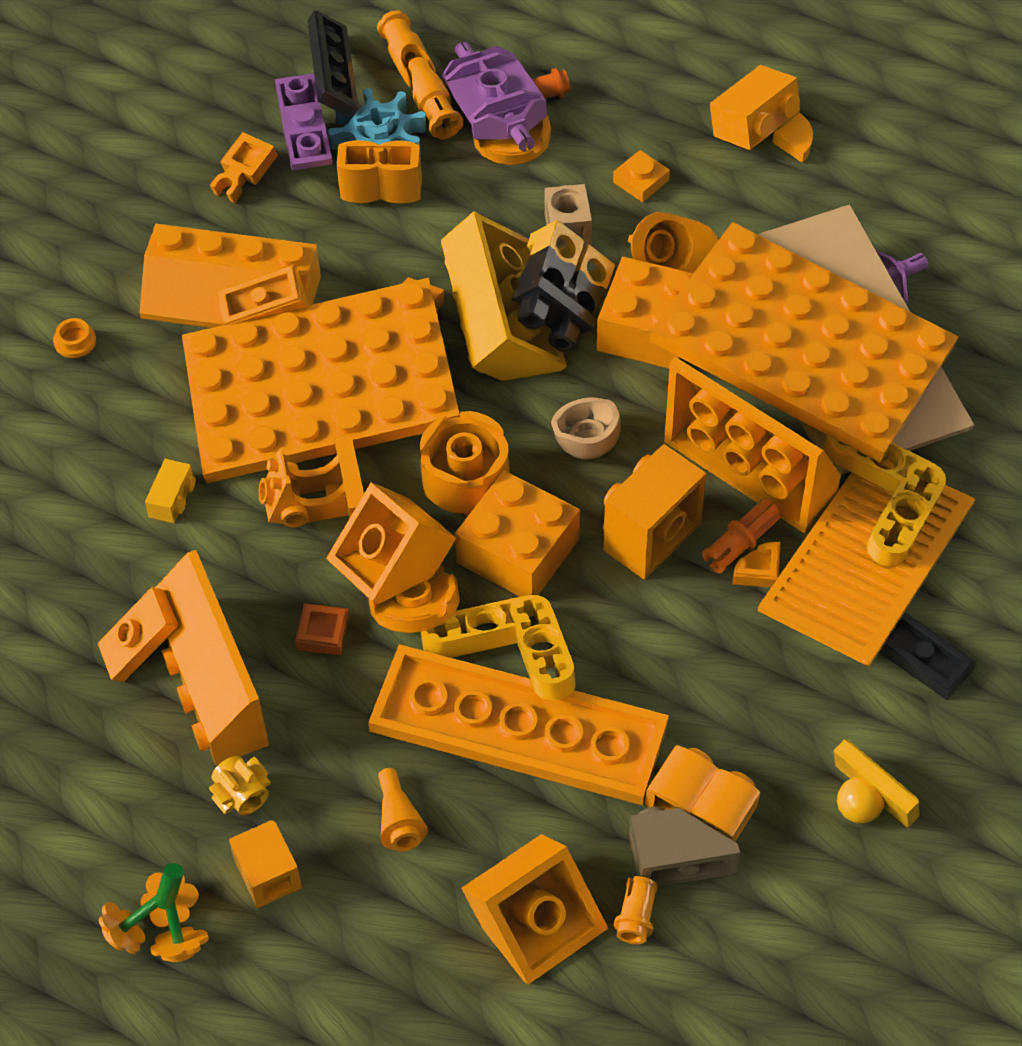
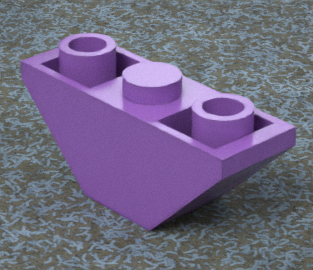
[275,73,333,170]

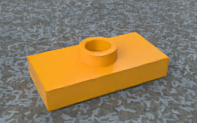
[97,587,179,682]

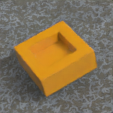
[613,150,670,203]

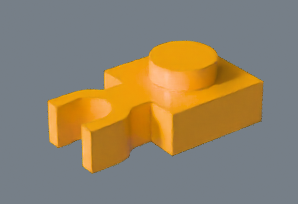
[210,132,278,204]

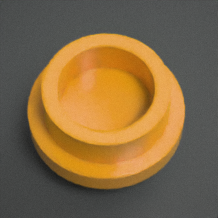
[53,318,96,358]

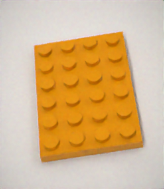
[649,222,959,462]
[182,277,460,484]

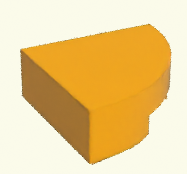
[772,113,813,163]
[732,542,780,588]

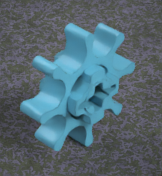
[328,88,426,155]

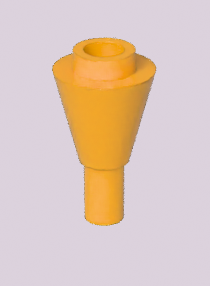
[378,768,428,852]

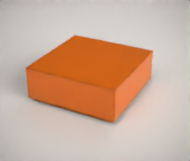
[295,603,350,656]

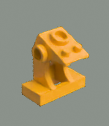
[259,434,364,528]

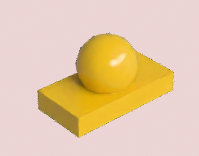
[833,739,919,828]

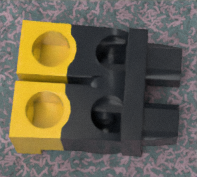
[512,220,615,352]

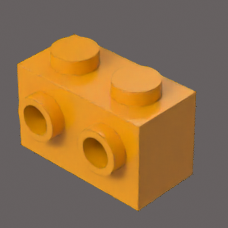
[710,65,800,150]

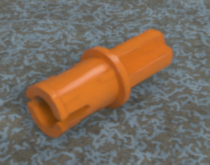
[702,499,781,573]

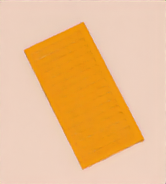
[758,459,975,667]

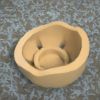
[551,397,621,460]

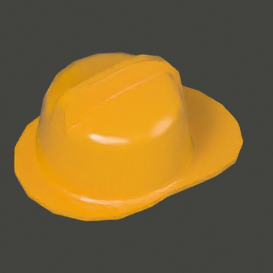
[628,212,719,273]

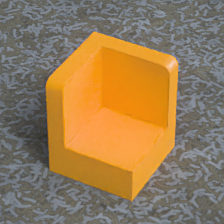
[229,820,302,909]

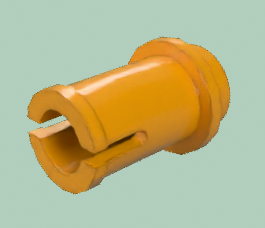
[613,876,658,944]

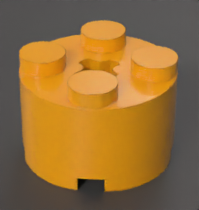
[420,411,510,517]

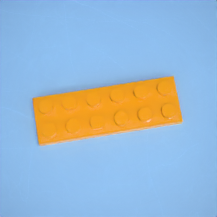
[368,644,669,806]

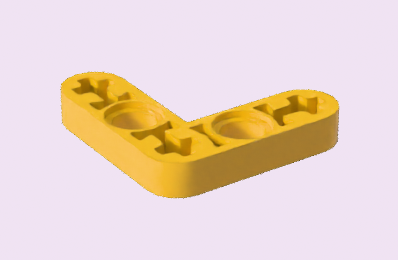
[822,434,946,566]
[421,595,576,700]

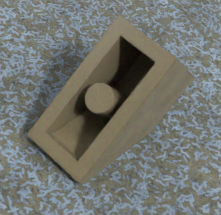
[629,807,740,887]

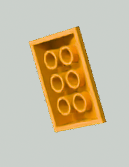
[664,357,841,534]

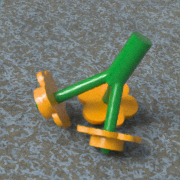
[99,863,209,962]

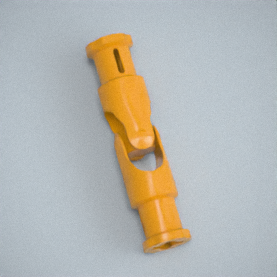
[377,10,463,140]

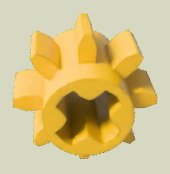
[209,756,271,816]

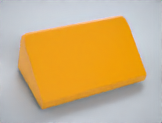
[217,264,310,325]

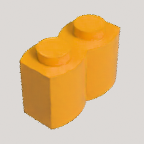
[337,140,422,204]
[645,745,761,842]

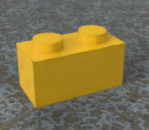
[145,458,196,524]

